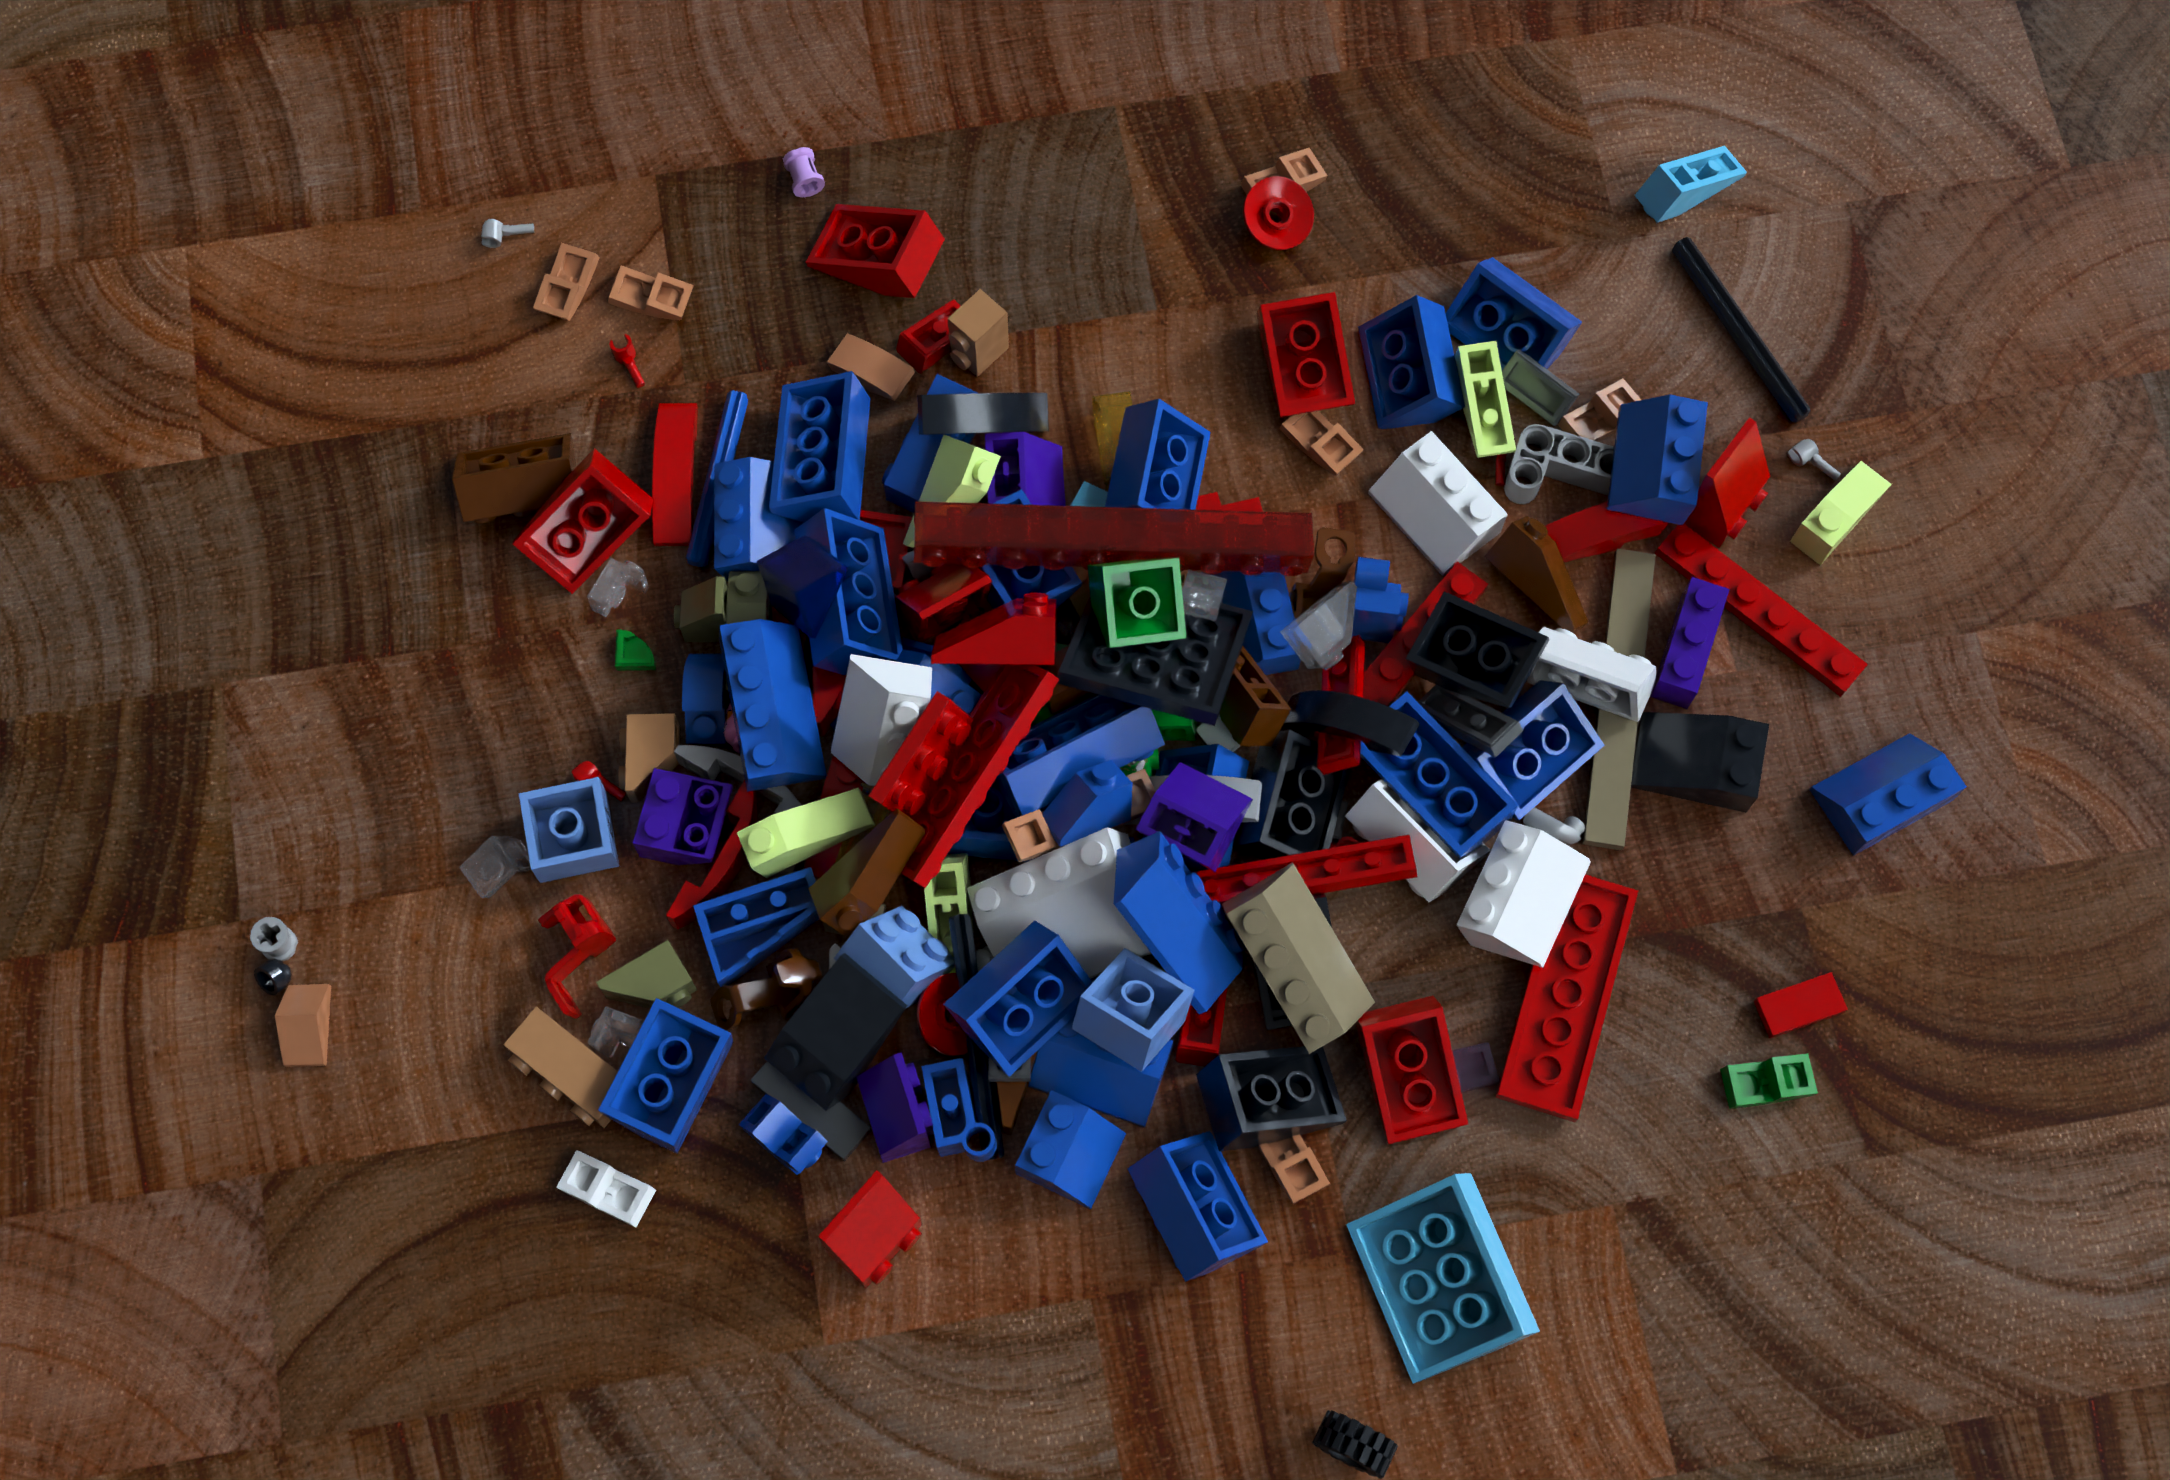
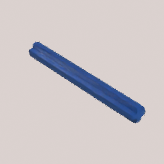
[686,390,748,568]

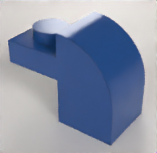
[682,654,728,744]
[739,1093,828,1175]

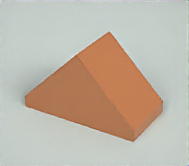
[275,984,331,1067]

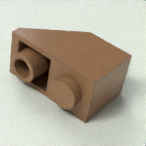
[618,713,680,803]

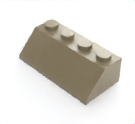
[1222,862,1375,1054]

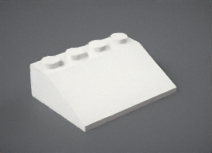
[967,827,1152,979]

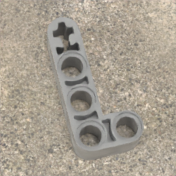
[1504,424,1614,504]

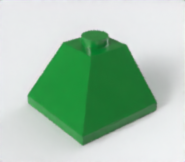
[1087,558,1186,648]

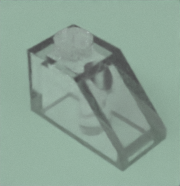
[1280,581,1357,670]

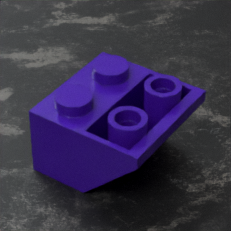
[985,432,1066,521]
[1136,762,1253,872]
[633,768,733,865]
[856,1052,934,1163]

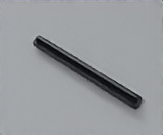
[1672,237,1811,423]
[949,914,1004,1160]

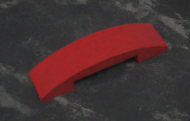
[652,403,698,546]
[666,779,758,929]

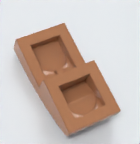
[1241,147,1328,195]
[533,243,600,321]
[608,265,694,320]
[827,333,915,401]
[1558,378,1641,442]
[1279,411,1364,476]
[1258,1134,1330,1204]

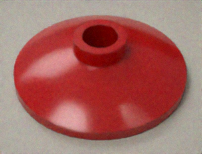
[1243,176,1314,250]
[917,973,967,1056]

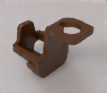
[1290,527,1355,643]
[710,948,823,1032]

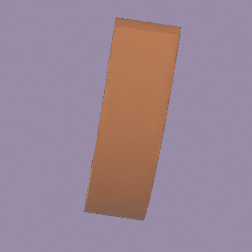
[1002,769,1156,862]

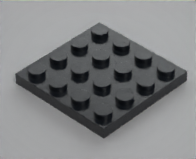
[1058,593,1253,726]

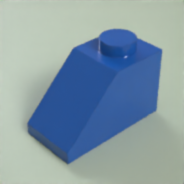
[1042,760,1133,847]

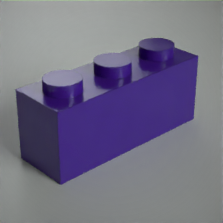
[1650,577,1730,709]

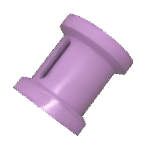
[783,147,825,198]

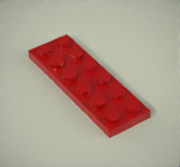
[901,664,1060,888]
[1495,874,1638,1122]

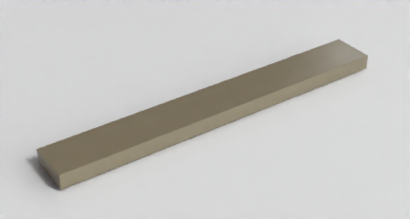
[1582,548,1656,851]

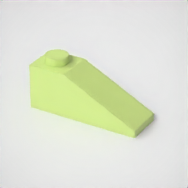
[1455,341,1516,458]
[903,435,1001,549]
[1790,461,1891,565]
[737,788,875,878]
[924,853,973,973]

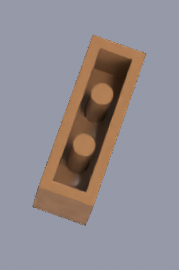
[503,1006,618,1128]

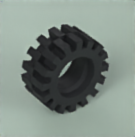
[1312,1410,1398,1479]

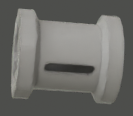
[250,917,298,961]

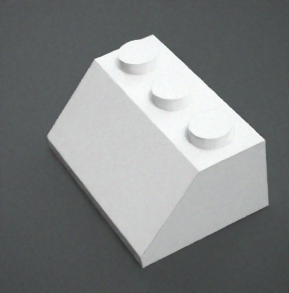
[1368,431,1508,576]
[1527,627,1657,722]
[831,654,932,786]
[1345,779,1491,902]
[1457,820,1591,968]

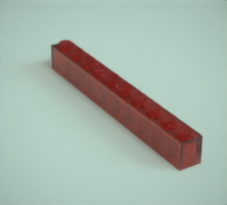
[914,502,1314,576]

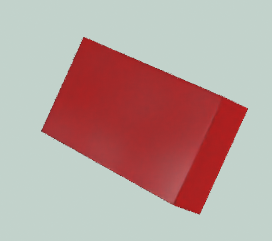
[1754,972,1848,1038]

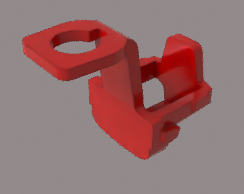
[538,894,616,1019]

